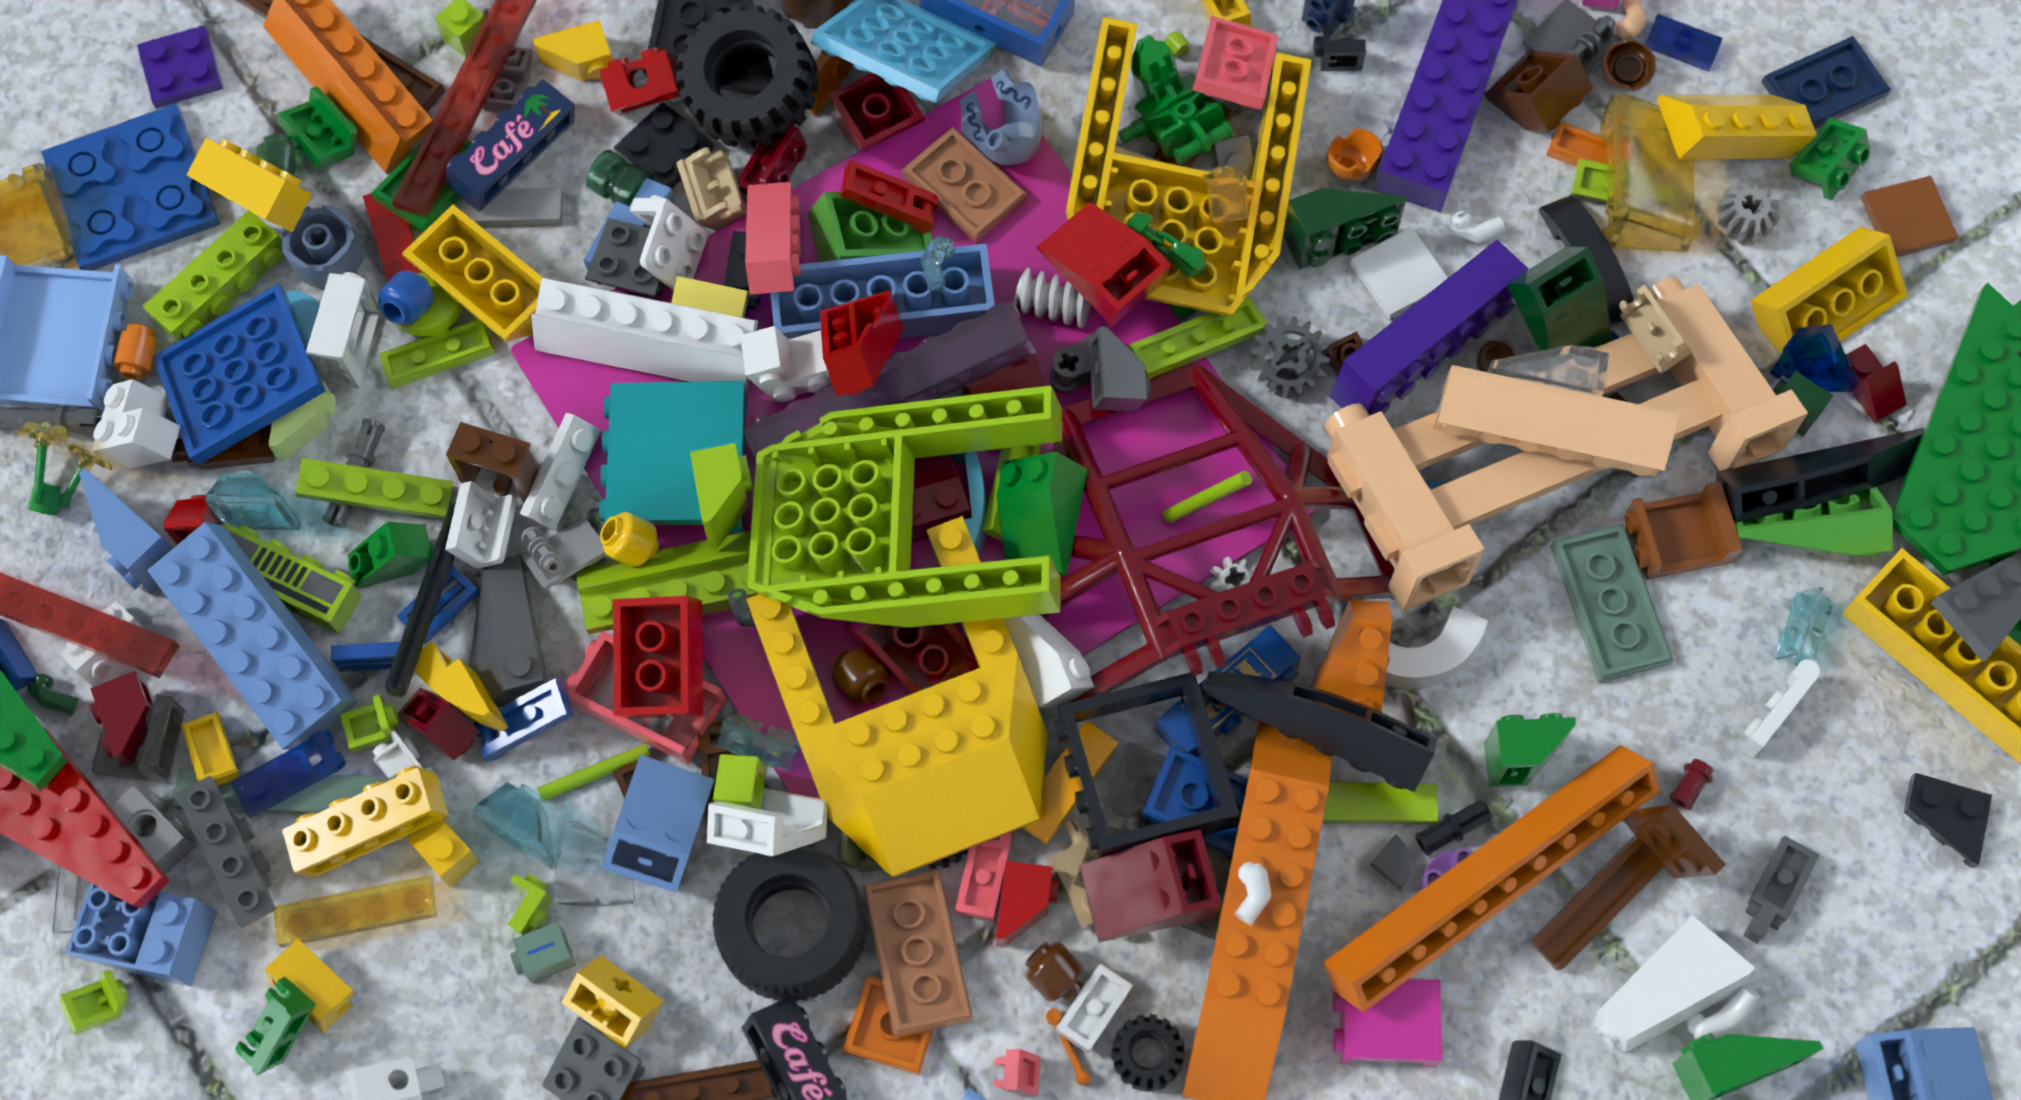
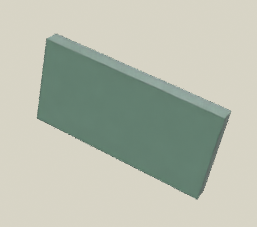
[1550,523,1674,683]

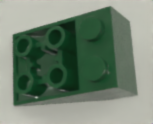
[1283,188,1406,270]
[1507,247,1613,367]

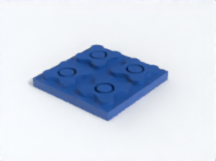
[41,103,220,271]
[153,284,326,466]

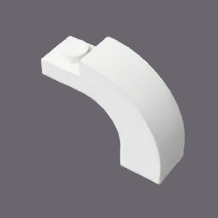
[1385,606,1489,689]

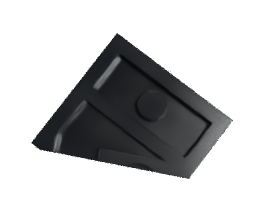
[1904,773,1992,868]

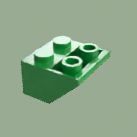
[1484,713,1576,787]

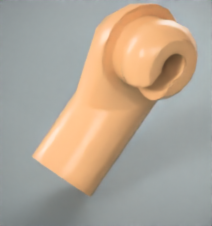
[1614,0,1647,40]

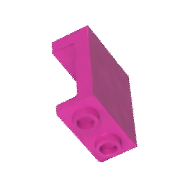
[1333,979,1442,1067]

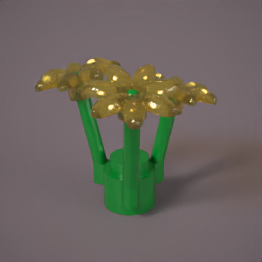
[16,422,112,516]

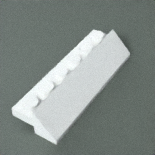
[531,278,758,393]

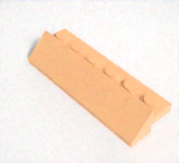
[1433,365,1680,477]

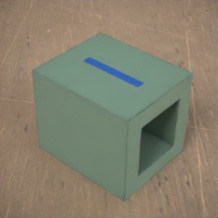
[510,921,577,983]

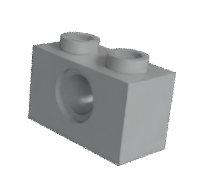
[110,785,195,874]

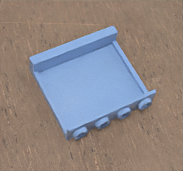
[0,255,134,412]

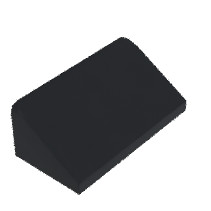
[1498,1040,1562,1100]

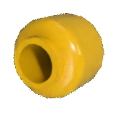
[600,512,659,567]

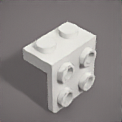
[630,195,709,291]

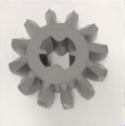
[1717,181,1780,244]

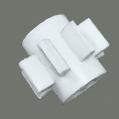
[1208,557,1253,593]

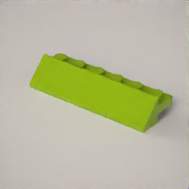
[577,531,758,635]

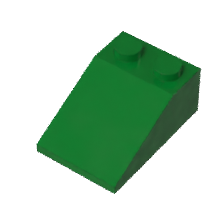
[996,452,1087,576]
[1672,1033,1824,1100]

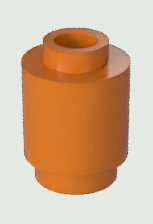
[113,324,157,381]

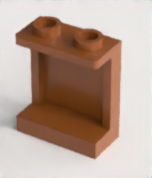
[1624,481,1743,580]

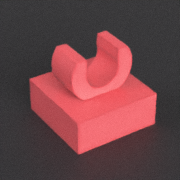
[993,1049,1040,1097]

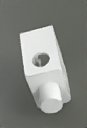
[346,1057,445,1100]

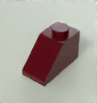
[397,687,480,761]

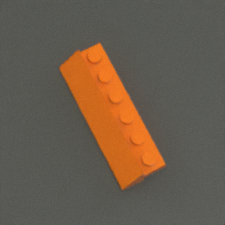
[263,0,437,175]

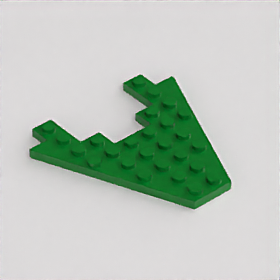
[1892,283,2021,576]

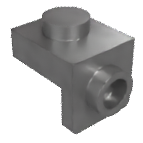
[1211,129,1254,179]

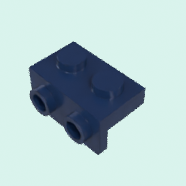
[1302,0,1357,37]

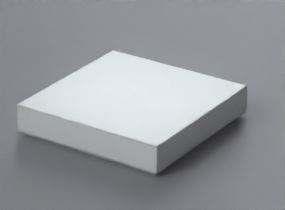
[1350,227,1448,320]

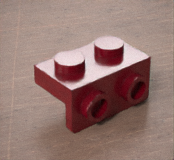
[737,126,808,194]

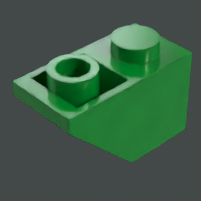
[347,521,432,588]

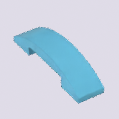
[951,452,988,556]

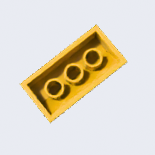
[1656,95,1817,160]
[402,205,543,342]
[1750,227,1908,370]

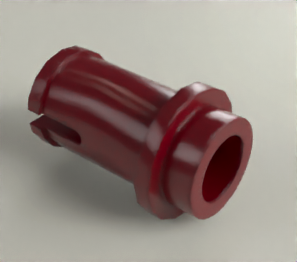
[1669,759,1714,810]

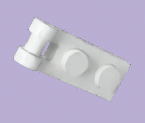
[1740,659,1820,758]

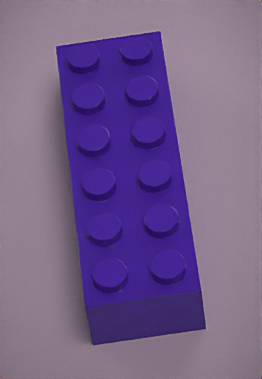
[1329,240,1529,415]

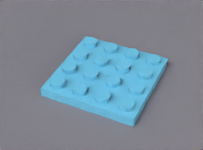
[811,0,996,103]

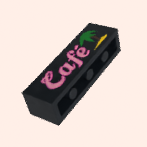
[741,997,847,1100]

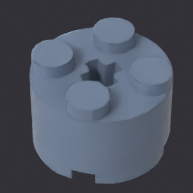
[281,205,364,290]

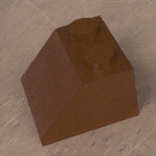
[1484,50,1594,132]

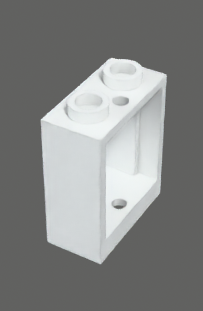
[306,272,381,388]

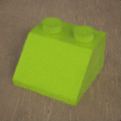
[690,443,754,549]

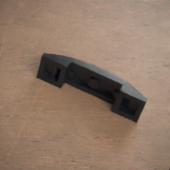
[1538,195,1634,326]

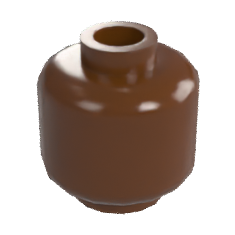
[832,648,889,705]
[1024,942,1084,1002]

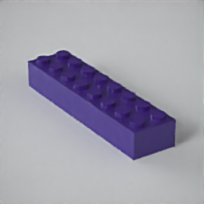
[1374,0,1518,213]

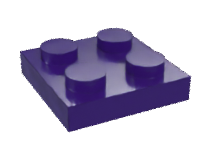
[137,25,224,109]

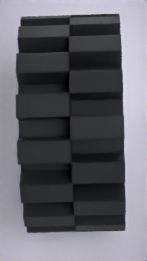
[1111,1014,1185,1092]

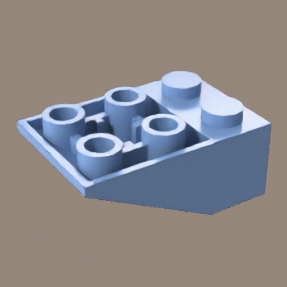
[601,755,714,893]
[65,883,217,987]
[1855,1027,1993,1100]

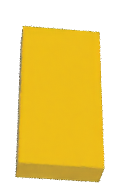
[180,711,240,786]

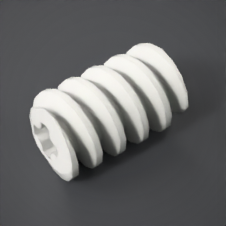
[1013,267,1091,329]

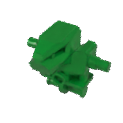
[1118,35,1233,165]

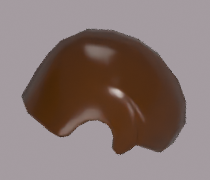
[1602,38,1656,92]

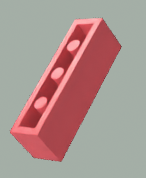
[745,182,801,295]

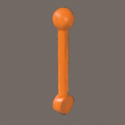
[1046,1008,1091,1086]

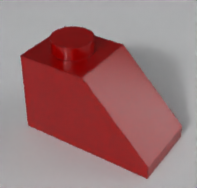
[164,495,226,545]
[996,861,1060,947]

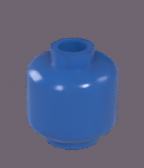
[378,271,434,325]

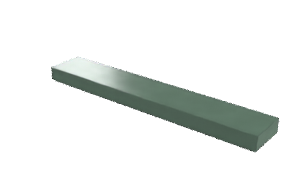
[173,769,389,814]

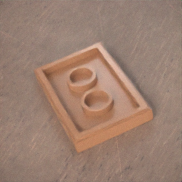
[901,127,1027,244]

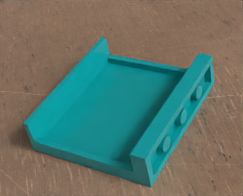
[599,381,748,533]

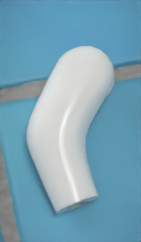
[1688,986,1761,1039]

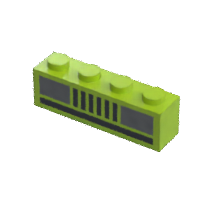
[222,522,362,634]

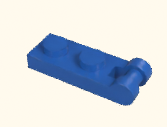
[473,679,574,761]

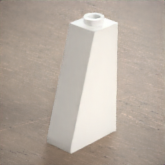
[1594,915,1756,1053]

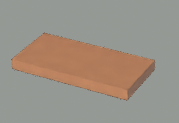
[863,870,973,1038]

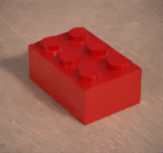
[613,596,703,719]

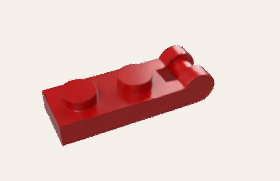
[840,160,939,233]

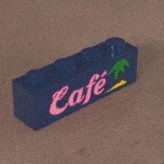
[446,79,575,212]

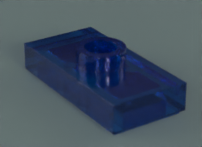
[1645,14,1723,72]

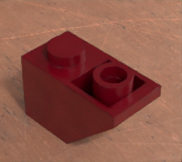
[90,671,158,767]

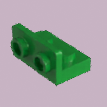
[1789,117,1871,200]

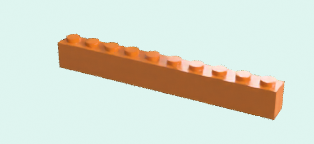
[1323,745,1660,1013]

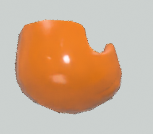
[1325,128,1383,182]

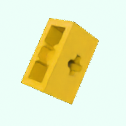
[562,955,664,1048]

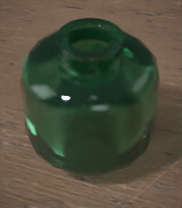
[254,135,303,179]

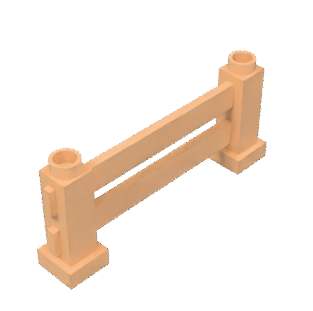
[1324,277,1808,612]

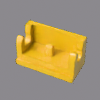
[265,939,354,1034]

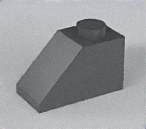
[1089,327,1151,411]

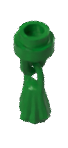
[1126,211,1206,278]

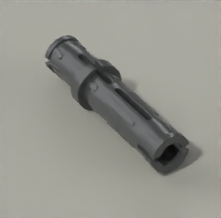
[0,405,102,434]
[322,418,385,528]

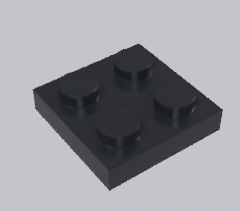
[613,101,714,189]

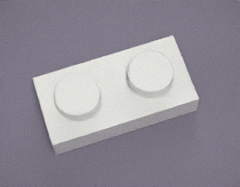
[1055,963,1133,1054]

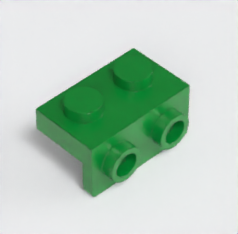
[277,86,358,169]

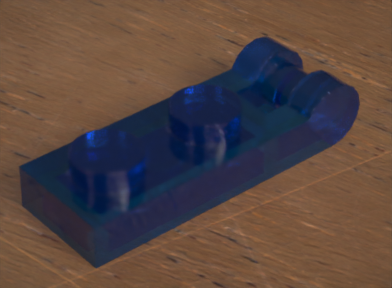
[230,729,346,818]

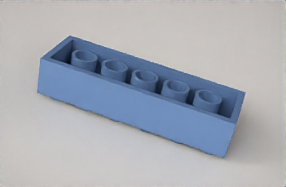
[771,243,995,339]
[147,522,358,750]

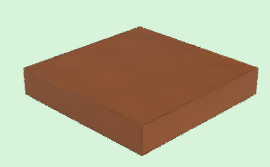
[1861,176,1958,257]

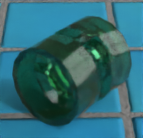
[586,149,654,206]

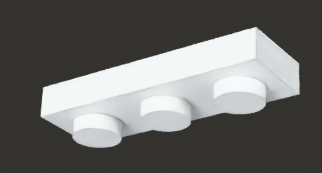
[520,413,601,530]

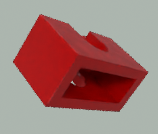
[599,47,681,115]

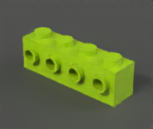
[142,210,284,342]

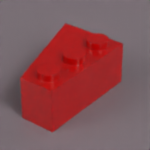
[820,290,904,397]

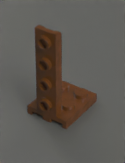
[1530,804,1726,971]

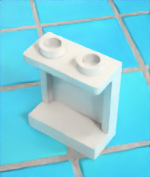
[707,789,827,856]

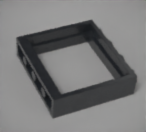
[1053,672,1240,858]

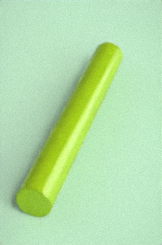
[1163,470,1252,523]
[537,743,651,802]

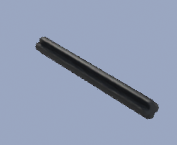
[385,502,456,697]

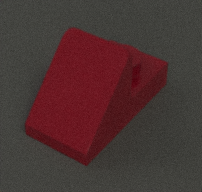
[1832,344,1907,424]

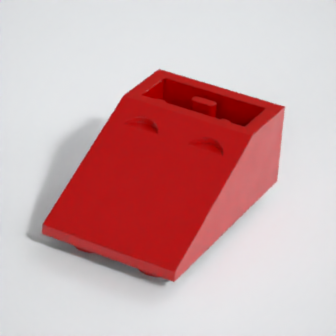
[1037,202,1171,326]

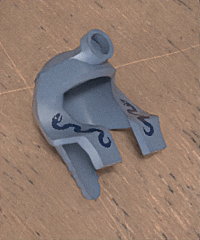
[959,68,1042,165]

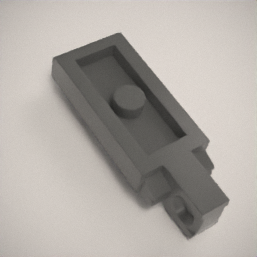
[1743,835,1819,944]

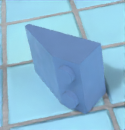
[79,467,172,595]

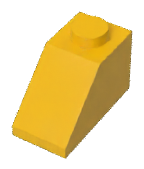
[532,20,612,82]
[405,820,480,888]

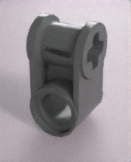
[1049,333,1094,394]

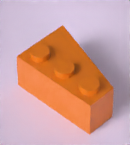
[1310,599,1392,712]

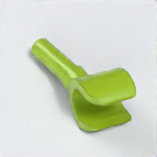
[1165,31,1190,58]

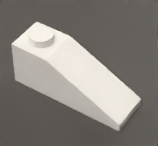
[1003,614,1094,708]

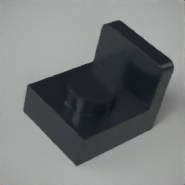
[1313,23,1366,71]

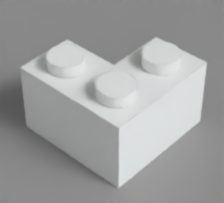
[740,326,833,402]
[91,379,180,469]

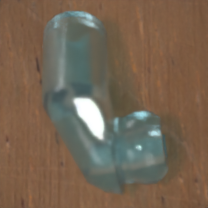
[921,236,955,291]
[728,589,756,627]

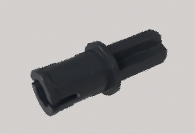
[1415,801,1492,856]

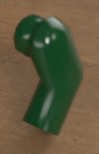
[28,673,79,716]

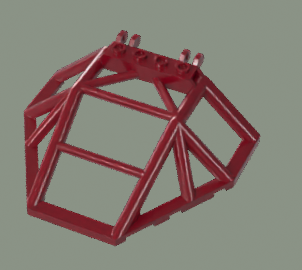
[1040,363,1395,711]

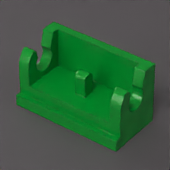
[235,977,316,1076]

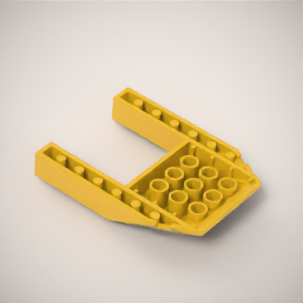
[1065,17,1312,317]
[746,516,1048,878]

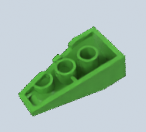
[1734,487,1893,557]

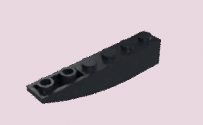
[1716,428,1925,522]
[1201,671,1437,792]

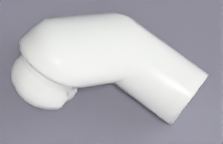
[1451,211,1506,243]
[1235,862,1271,925]

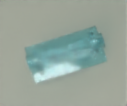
[1775,586,1832,666]
[717,713,800,772]

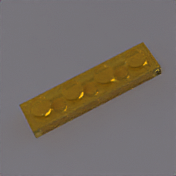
[274,875,438,948]

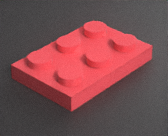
[1193,16,1278,110]

